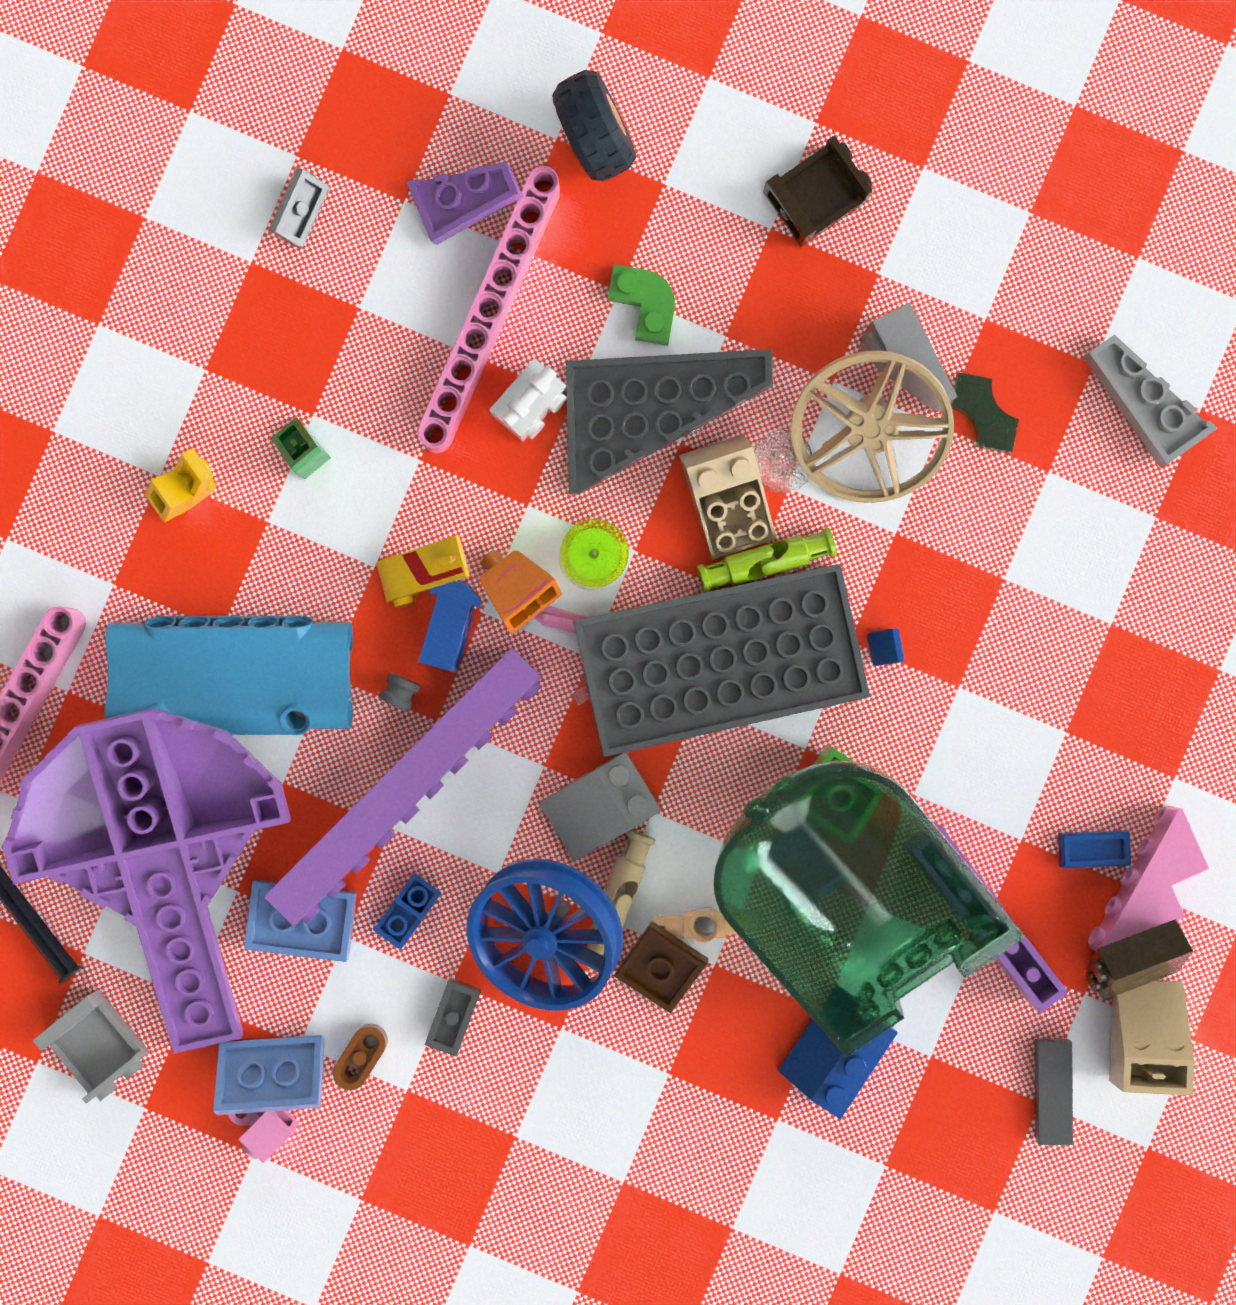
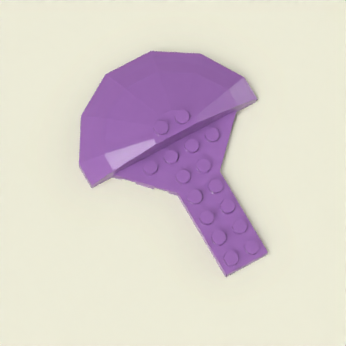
[2,708,291,1054]

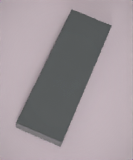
[1035,1039,1073,1145]

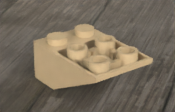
[679,434,777,560]
[1109,980,1194,1096]

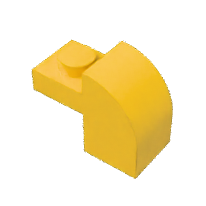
[145,448,217,523]

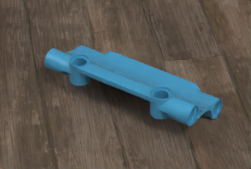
[104,616,353,736]

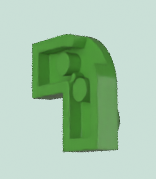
[608,264,675,346]

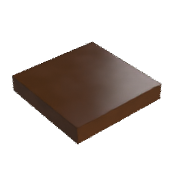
[614,921,709,1014]

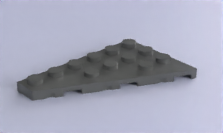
[566,349,773,495]

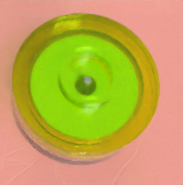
[558,519,629,590]

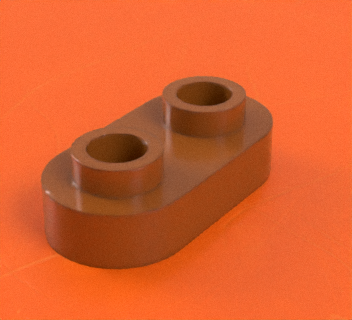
[333,1024,388,1090]

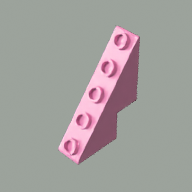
[1088,806,1209,952]

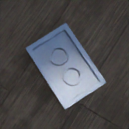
[244,879,357,962]
[213,1035,324,1115]

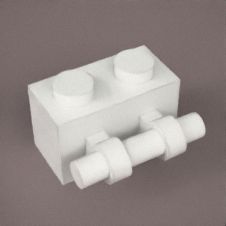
[490,358,567,442]

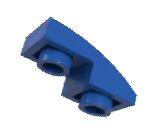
[373,873,442,950]

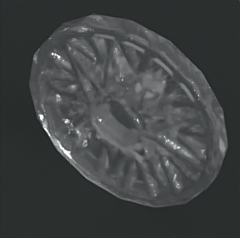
[754,429,812,493]

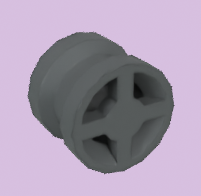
[378,672,421,711]

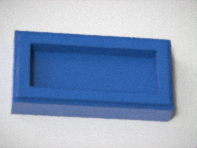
[1058,830,1131,868]

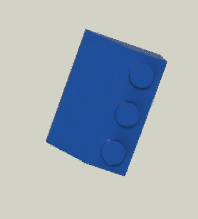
[778,985,898,1120]

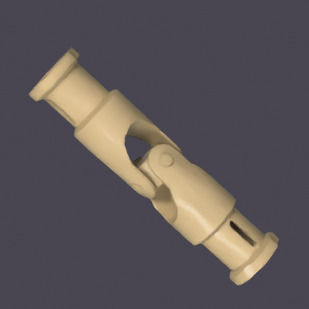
[587,830,656,956]

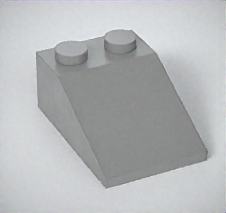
[860,303,958,412]
[538,752,662,861]

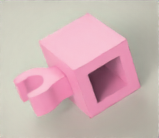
[228,1110,300,1163]

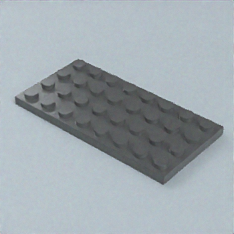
[573,564,870,757]

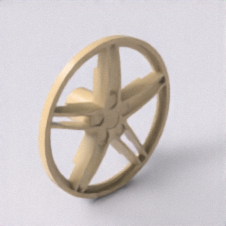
[791,351,954,503]

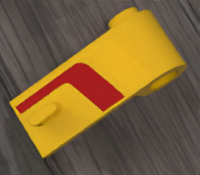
[376,536,470,607]

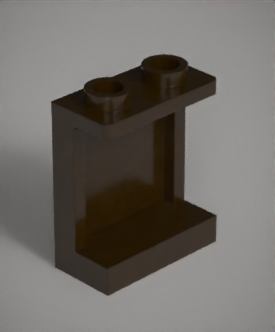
[763,136,873,247]

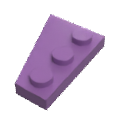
[406,162,523,245]

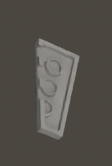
[1083,334,1218,468]

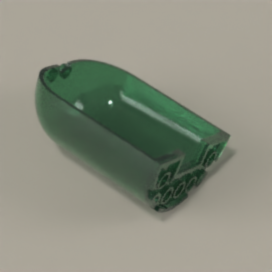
[713,761,1026,1057]

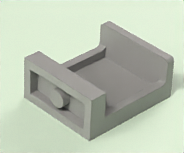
[33,989,150,1104]

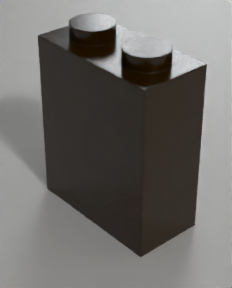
[1086,919,1193,1000]

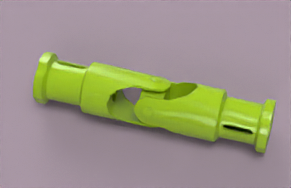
[697,527,837,593]

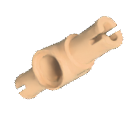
[653,907,758,943]

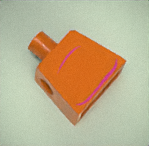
[479,550,563,635]

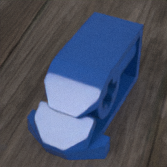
[418,580,482,673]

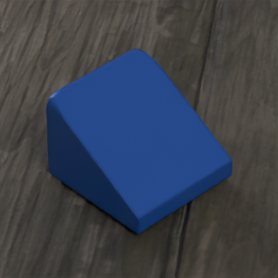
[867,628,905,666]

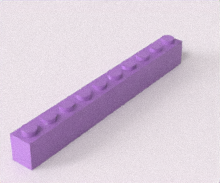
[264,648,542,927]

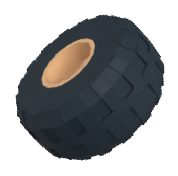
[552,70,636,182]

